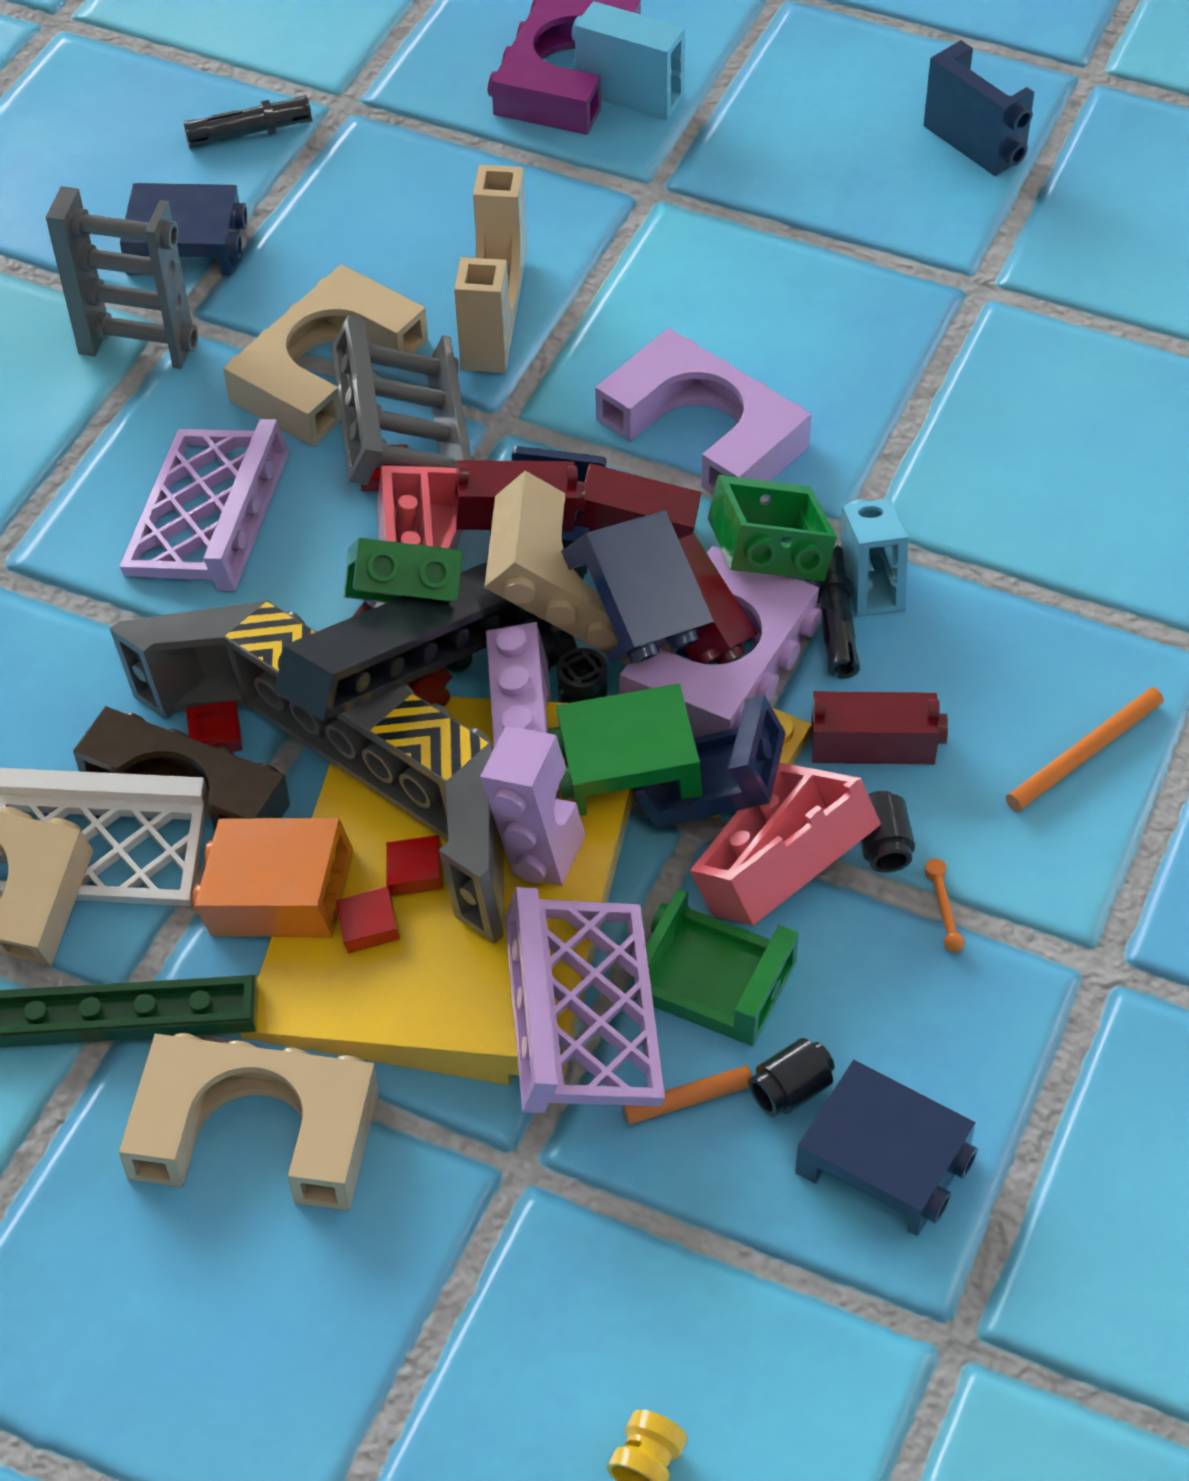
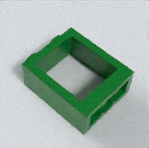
[708,475,837,581]

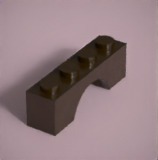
[73,706,290,833]

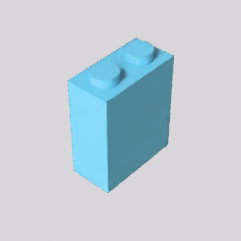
[571,1,685,120]

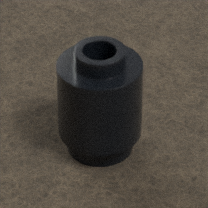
[860,791,915,873]
[748,1038,835,1117]

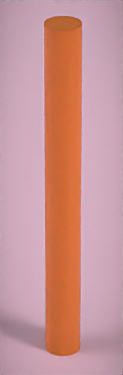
[1006,687,1164,812]

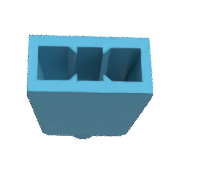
[841,499,909,616]

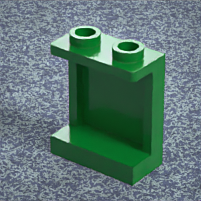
[343,538,463,603]
[549,683,703,816]
[628,888,799,1046]

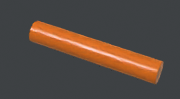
[622,1065,752,1126]

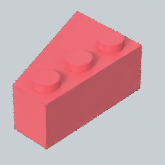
[377,465,463,604]
[689,762,881,926]

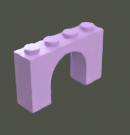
[595,328,812,494]
[619,546,822,738]

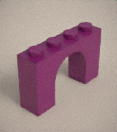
[487,0,641,135]

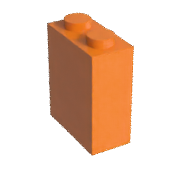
[193,818,353,937]

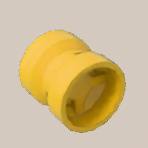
[607,1410,688,1481]

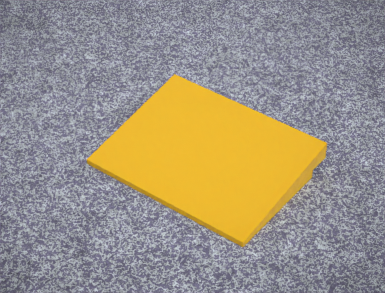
[240,696,634,1085]

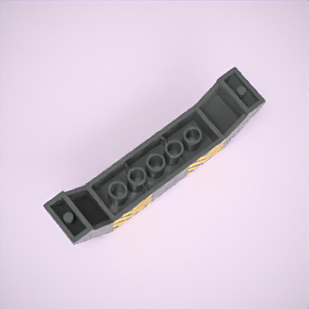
[110,601,504,944]

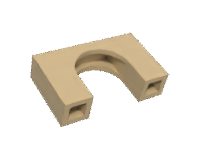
[454,164,528,373]
[223,264,428,447]
[484,471,677,665]
[0,807,93,966]
[119,1033,379,1211]

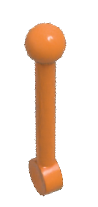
[925,858,965,953]

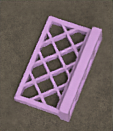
[119,419,289,592]
[504,887,665,1113]

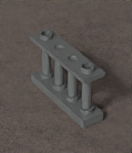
[45,186,198,369]
[332,315,475,485]

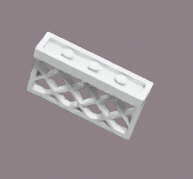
[0,768,210,907]

